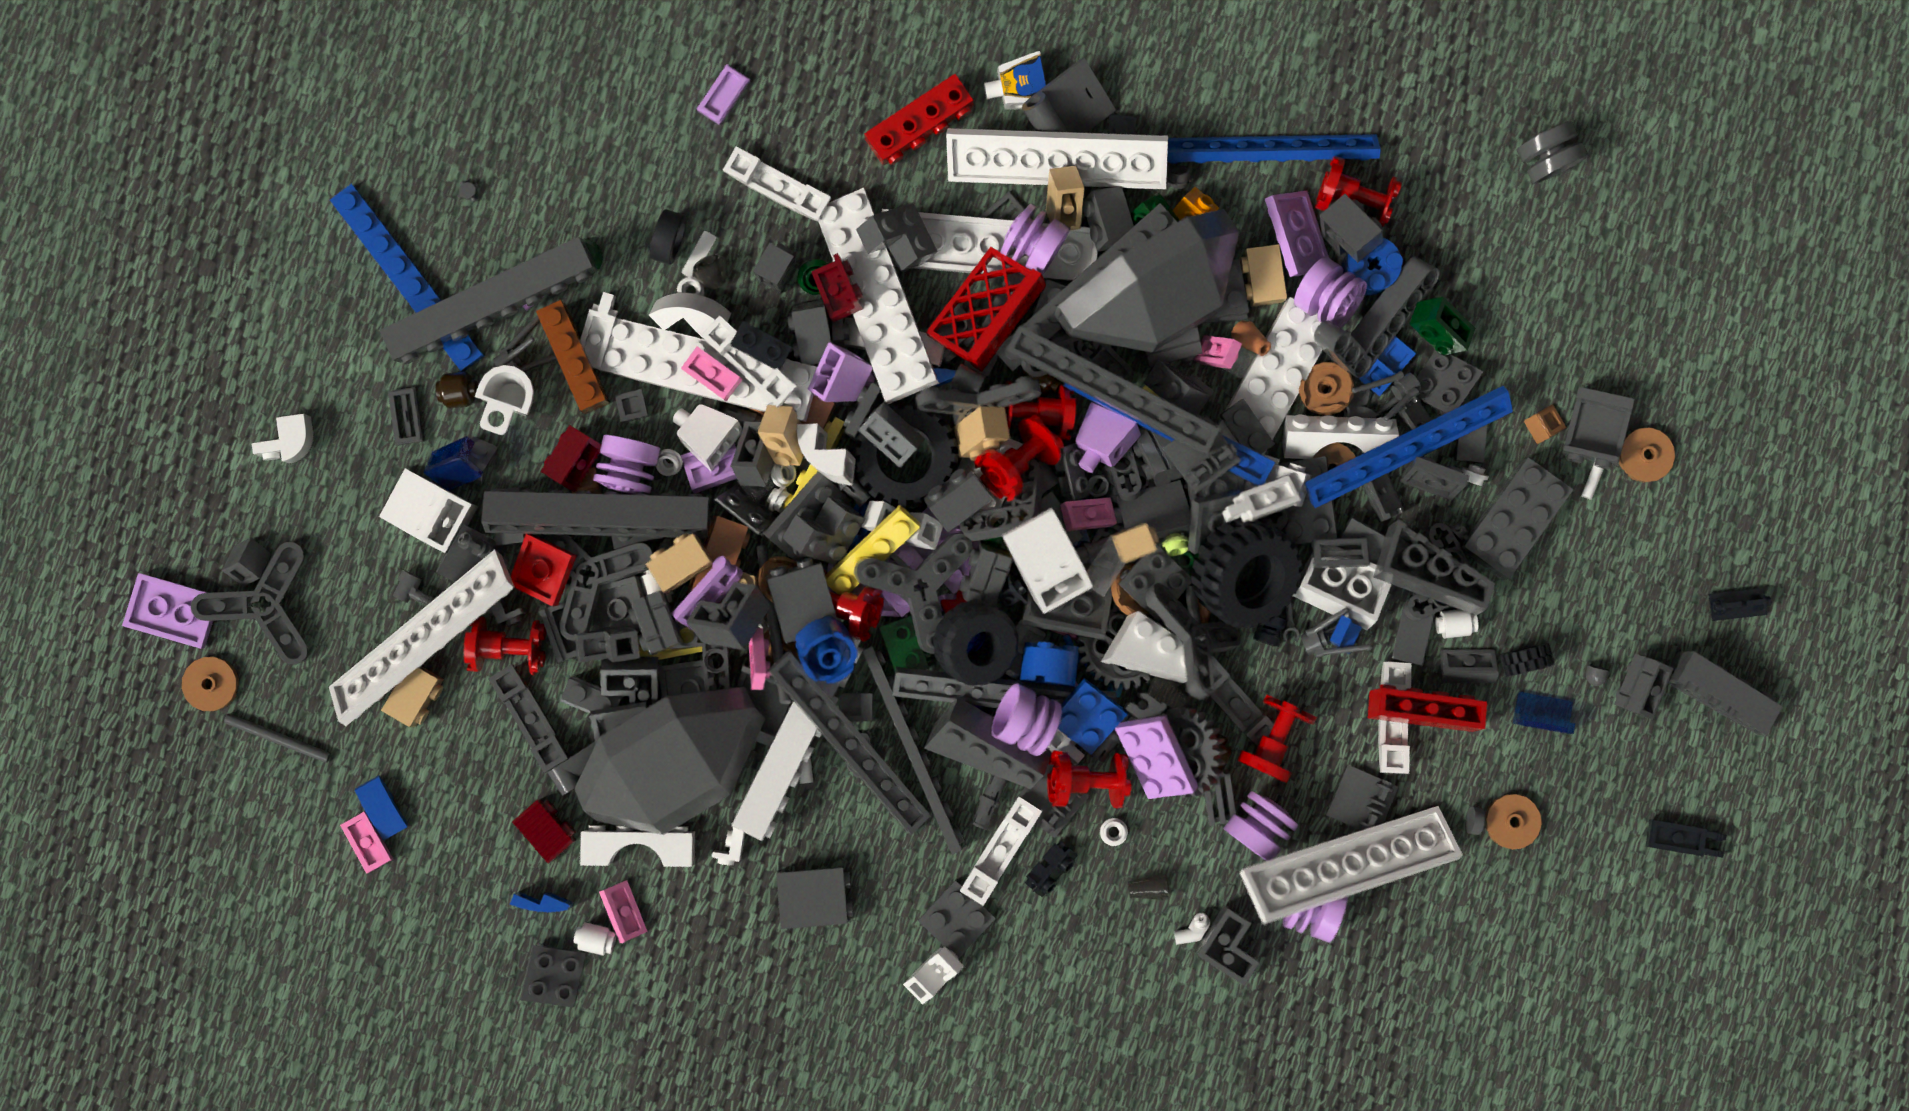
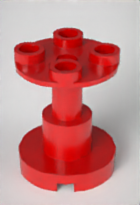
[1315,156,1402,227]
[1004,381,1076,441]
[974,415,1063,501]
[823,569,884,641]
[464,616,547,675]
[1237,694,1317,783]
[1047,750,1131,809]

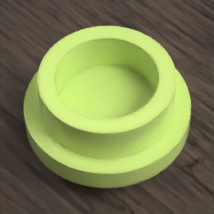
[1161,533,1189,557]

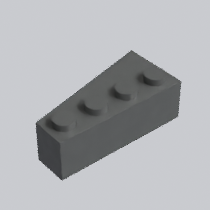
[1373,519,1495,615]
[1668,650,1783,736]
[924,697,1052,789]

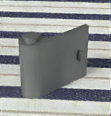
[1022,57,1116,133]

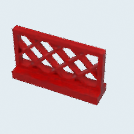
[926,247,1046,372]

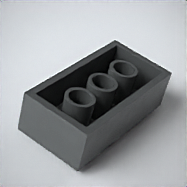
[1460,457,1574,580]

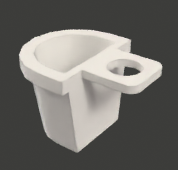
[475,365,534,435]

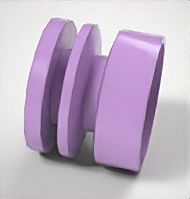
[1000,203,1071,275]
[1294,257,1367,328]
[593,435,661,494]
[992,683,1062,756]
[1223,791,1299,861]
[1283,896,1348,943]

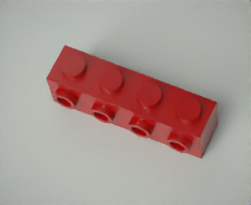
[864,74,973,166]
[1368,684,1487,732]

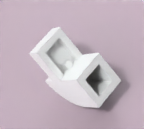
[252,414,313,464]
[903,946,964,1004]

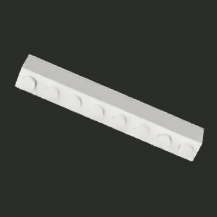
[731,638,863,841]

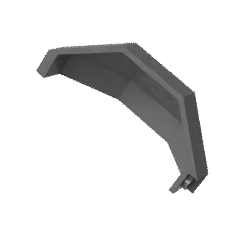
[1054,209,1239,352]
[574,687,765,835]

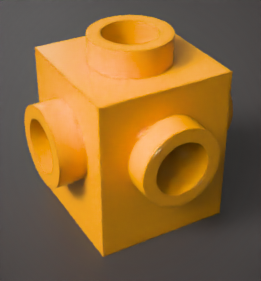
[1173,187,1219,221]

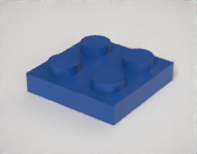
[1057,678,1128,755]

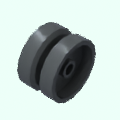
[1516,121,1589,184]

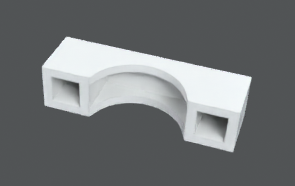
[1282,414,1399,459]
[580,825,695,867]

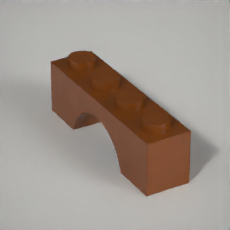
[536,300,610,414]

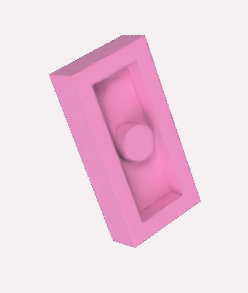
[1193,335,1242,369]
[681,346,743,402]
[1060,497,1117,531]
[749,628,770,690]
[340,811,393,873]
[599,880,648,943]

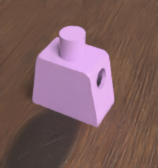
[808,342,874,402]
[1076,402,1141,473]

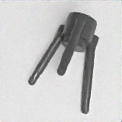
[493,315,557,372]
[1352,371,1421,421]
[1301,608,1372,658]

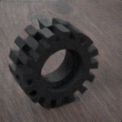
[1500,643,1555,677]

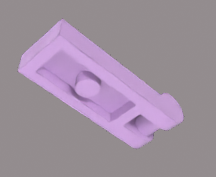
[672,556,743,631]

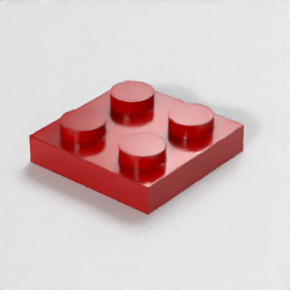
[510,534,577,606]

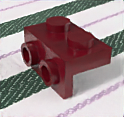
[811,253,864,322]

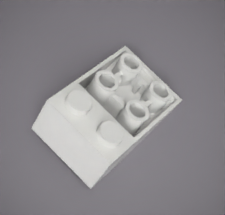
[379,468,478,553]
[1002,508,1093,614]

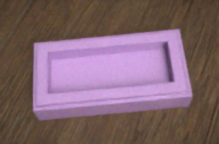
[697,64,750,125]

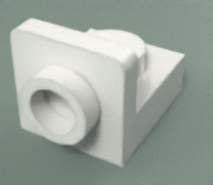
[712,827,745,865]

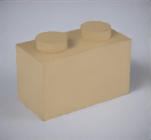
[1046,166,1084,230]
[1240,244,1287,307]
[758,405,804,466]
[954,406,1010,461]
[1111,523,1159,563]
[646,533,713,594]
[381,666,444,727]

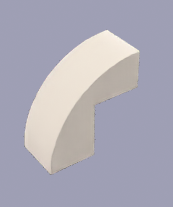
[649,293,731,339]
[797,424,856,485]
[861,501,943,550]

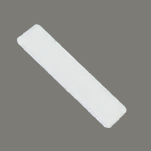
[682,231,716,278]

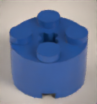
[1342,238,1403,295]
[795,616,858,683]
[1020,642,1079,687]

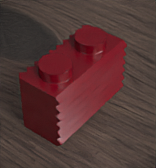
[540,425,601,492]
[512,799,577,864]

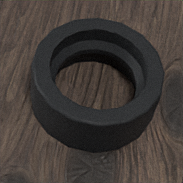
[650,209,687,265]

